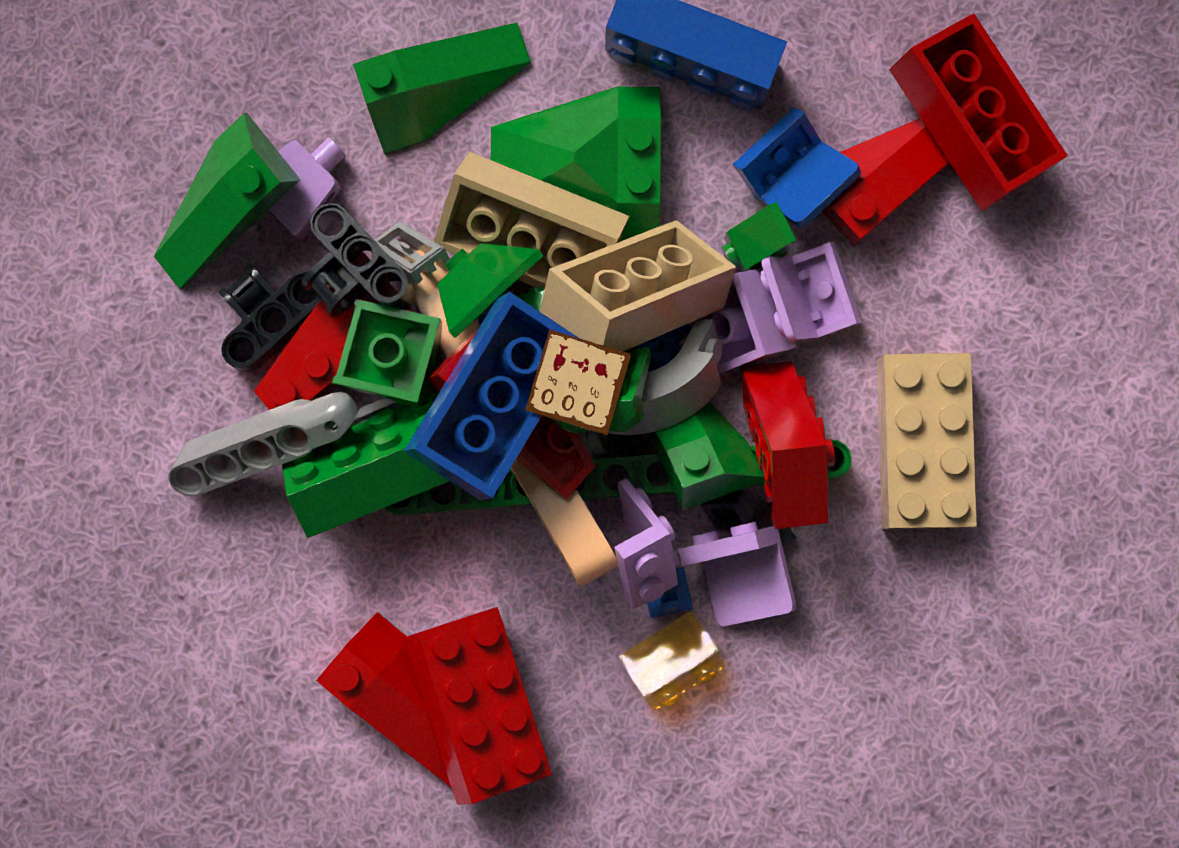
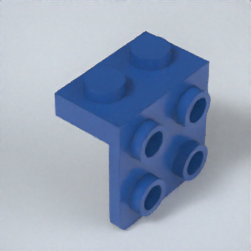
[733,107,861,227]

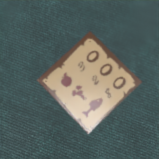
[525,329,631,435]

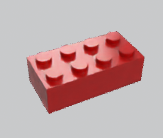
[889,13,1068,211]
[403,606,552,805]

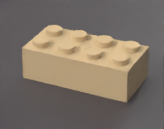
[434,152,629,288]
[540,220,736,351]
[877,353,977,529]

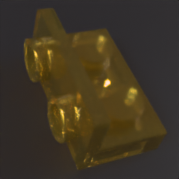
[619,611,725,710]

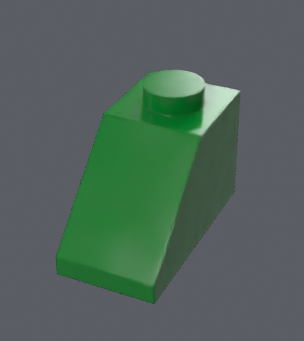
[721,201,796,272]

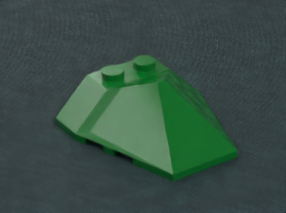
[490,86,661,242]

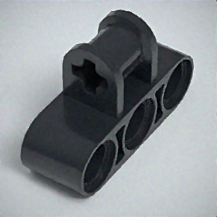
[301,203,415,318]
[219,263,320,373]

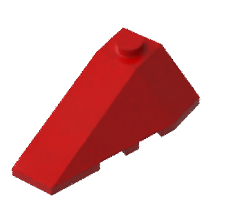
[822,118,950,247]
[316,612,451,787]

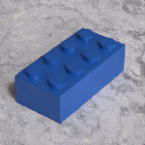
[605,0,788,111]
[403,292,579,500]

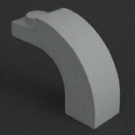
[608,319,722,435]

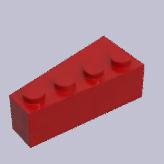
[254,251,414,410]
[741,361,835,529]

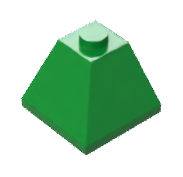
[437,243,544,338]

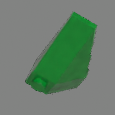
[353,23,531,155]
[154,113,301,289]
[648,371,764,511]

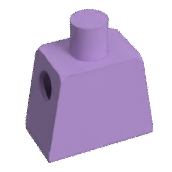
[269,137,346,243]

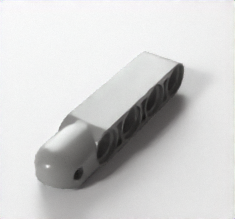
[168,392,359,496]

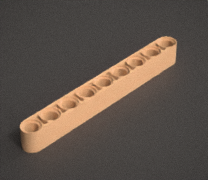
[404,249,618,587]

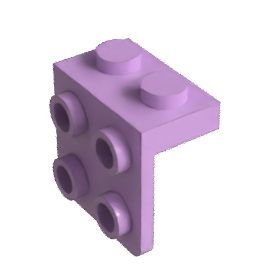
[761,242,862,342]
[615,478,679,609]
[678,522,796,626]

